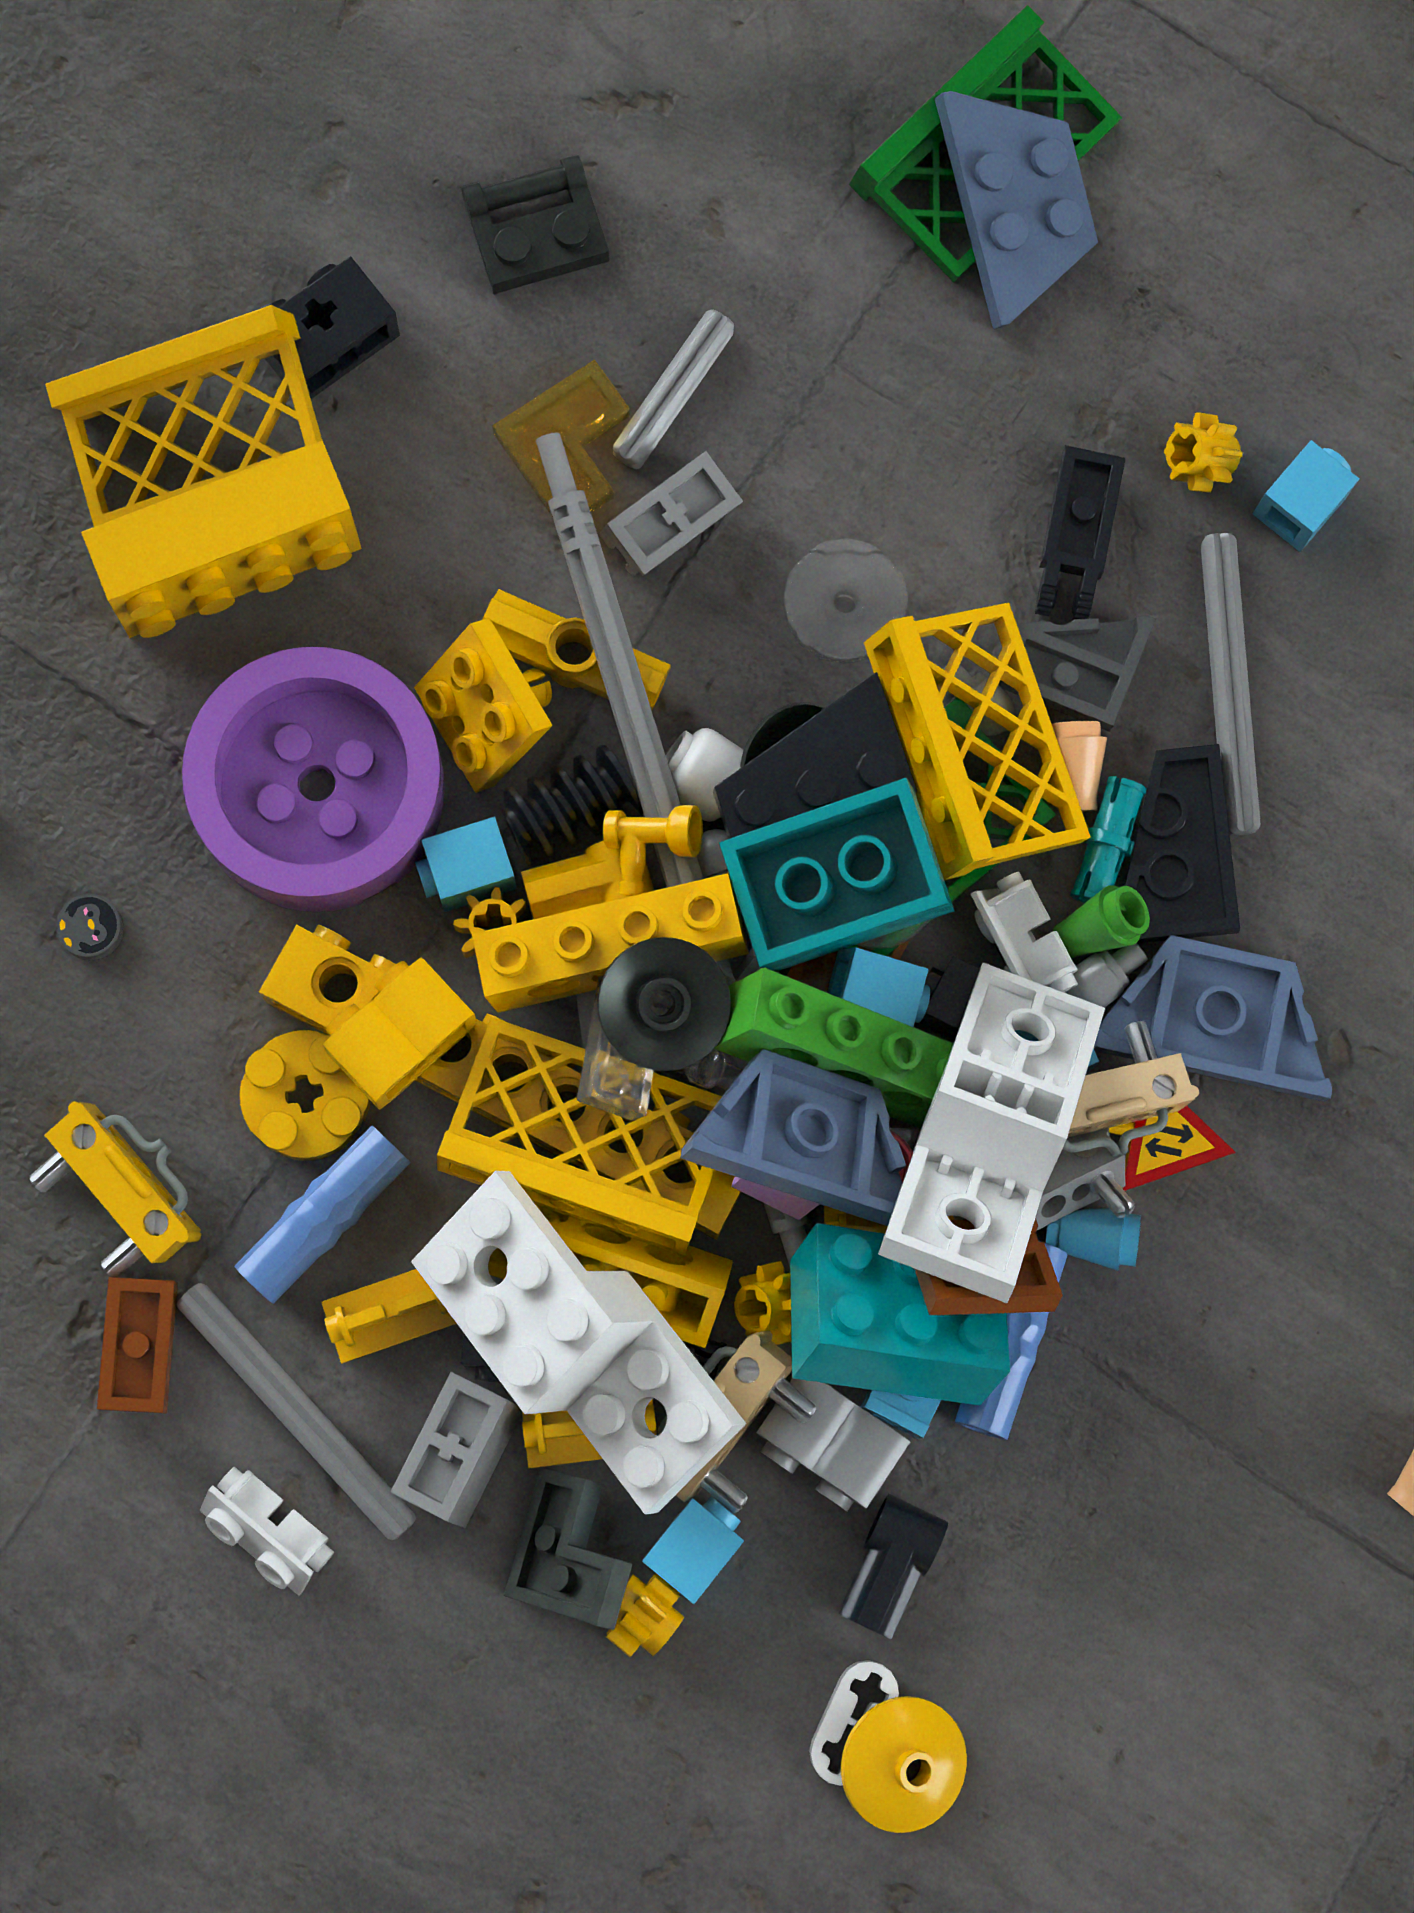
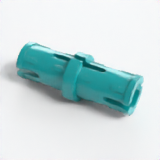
[1070,776,1147,903]

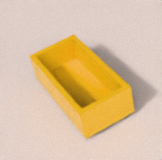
[81,440,362,638]

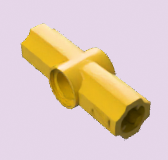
[482,589,671,710]

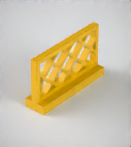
[45,305,322,527]
[864,602,1091,880]
[437,1017,722,1256]

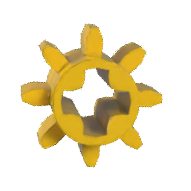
[1164,413,1243,493]
[453,887,526,958]
[734,1261,791,1345]
[606,1573,684,1657]

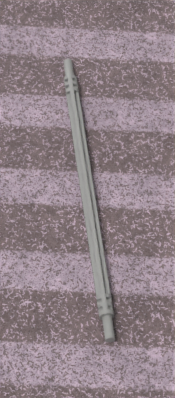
[536,432,810,1266]

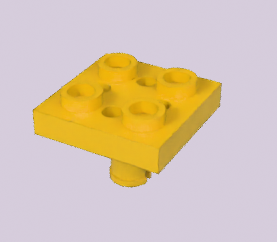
[414,618,553,793]

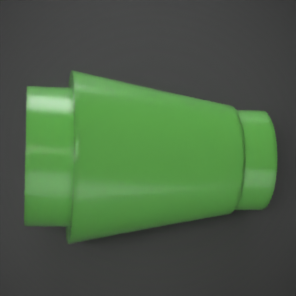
[1053,885,1150,958]

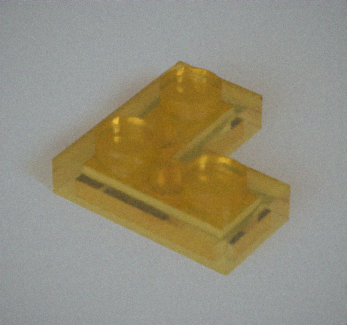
[492,359,630,517]

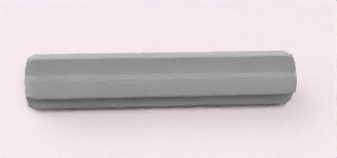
[613,309,734,470]

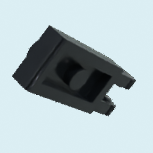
[1035,445,1125,620]

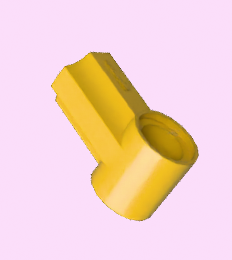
[521,840,655,919]

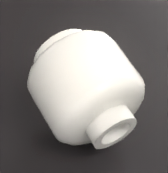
[666,728,743,822]

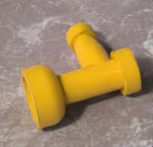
[603,805,703,895]

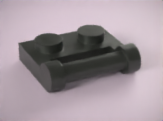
[461,154,609,294]

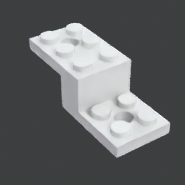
[878,963,1105,1303]
[411,1171,747,1515]

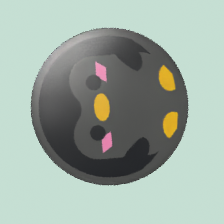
[56,894,124,961]

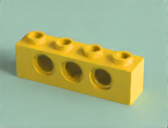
[472,873,749,1013]
[488,1204,733,1348]

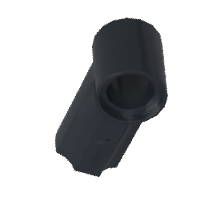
[839,1493,948,1639]

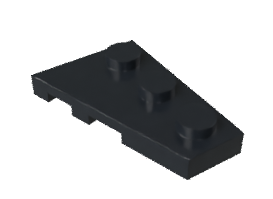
[713,672,917,839]
[1125,744,1240,943]

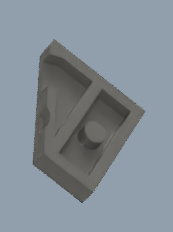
[998,615,1156,732]

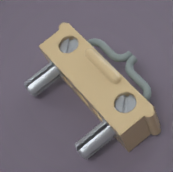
[1063,1021,1199,1157]
[658,1331,816,1514]

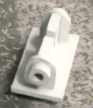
[970,872,1078,992]
[200,1467,334,1596]

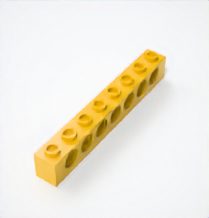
[259,924,741,1240]

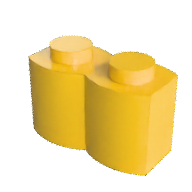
[323,957,477,1110]

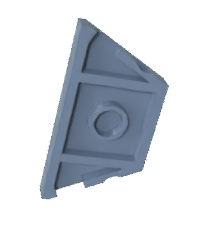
[935,91,1098,329]
[1094,935,1332,1102]
[680,1049,906,1226]

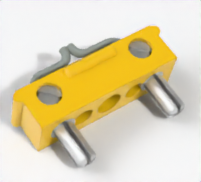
[30,1102,201,1277]

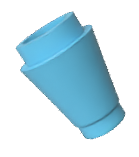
[1046,1208,1141,1271]

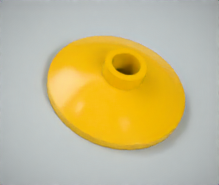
[841,1696,967,1833]

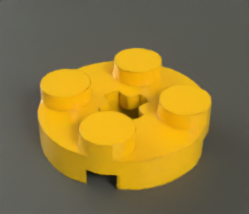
[240,1030,371,1161]

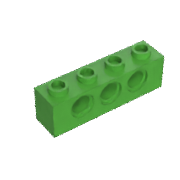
[714,968,954,1128]

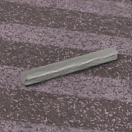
[1201,533,1261,836]
[177,1283,416,1540]

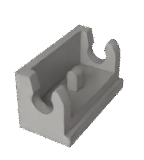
[599,451,743,576]
[390,1372,522,1528]

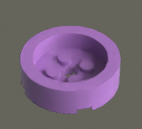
[182,647,445,912]

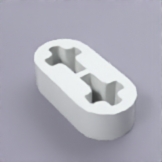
[809,1660,899,1786]

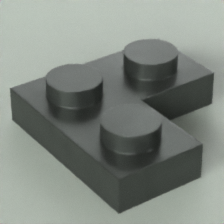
[503,1467,633,1630]

